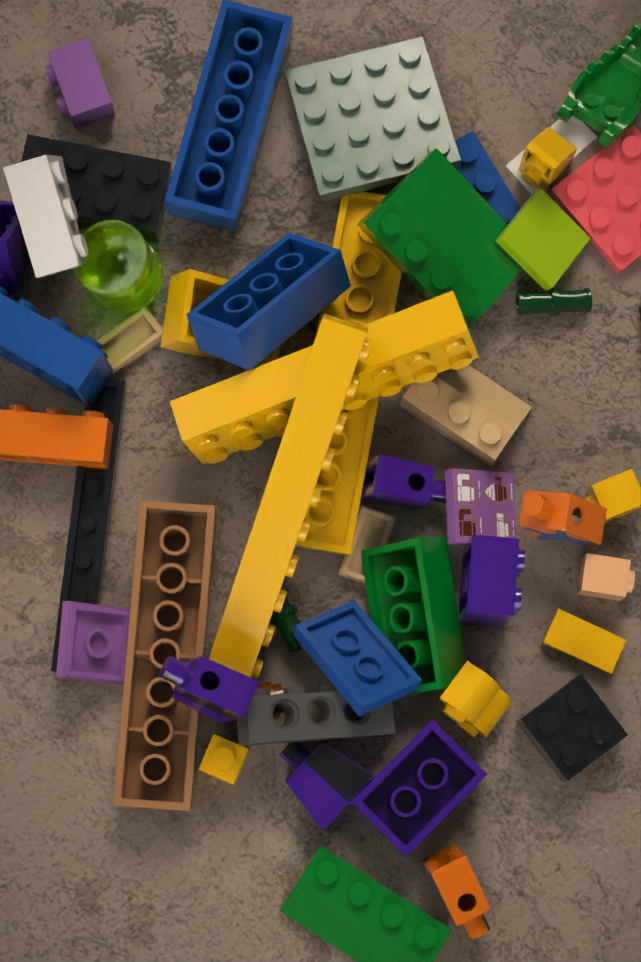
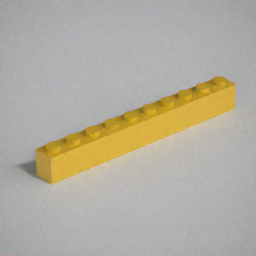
[209,314,372,680]

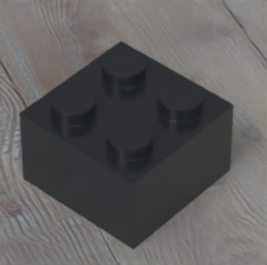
[516,674,628,782]

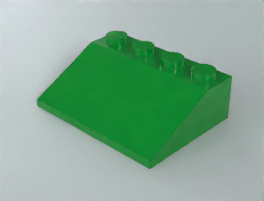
[357,148,523,328]

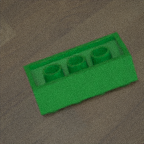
[361,537,466,695]
[279,845,452,962]

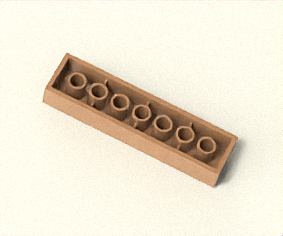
[113,500,217,812]

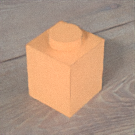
[576,553,635,601]

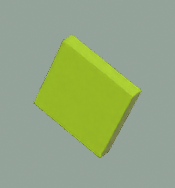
[495,188,591,291]

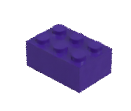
[458,534,525,628]
[350,719,487,857]

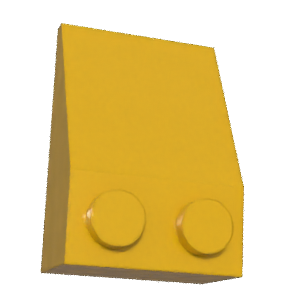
[160,269,280,365]

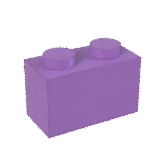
[44,38,115,129]

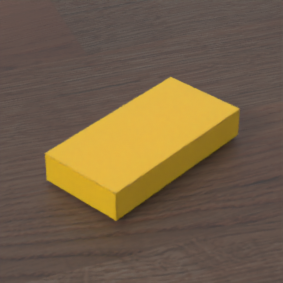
[542,608,627,675]

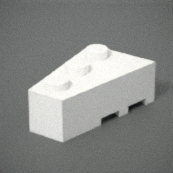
[3,155,88,278]

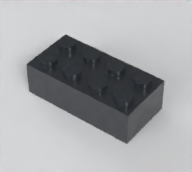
[12,134,173,243]

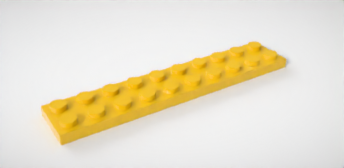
[295,191,402,556]

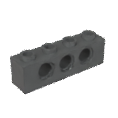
[237,684,396,746]

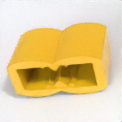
[440,661,513,738]

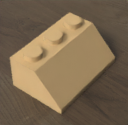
[400,365,532,468]

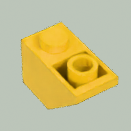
[518,126,577,192]

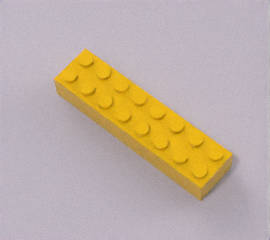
[170,290,479,464]

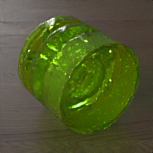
[73,220,163,312]

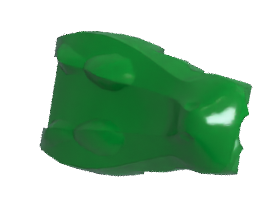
[556,24,641,148]

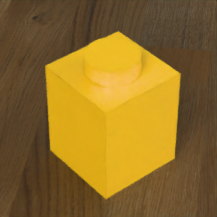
[585,469,641,523]
[198,734,250,786]

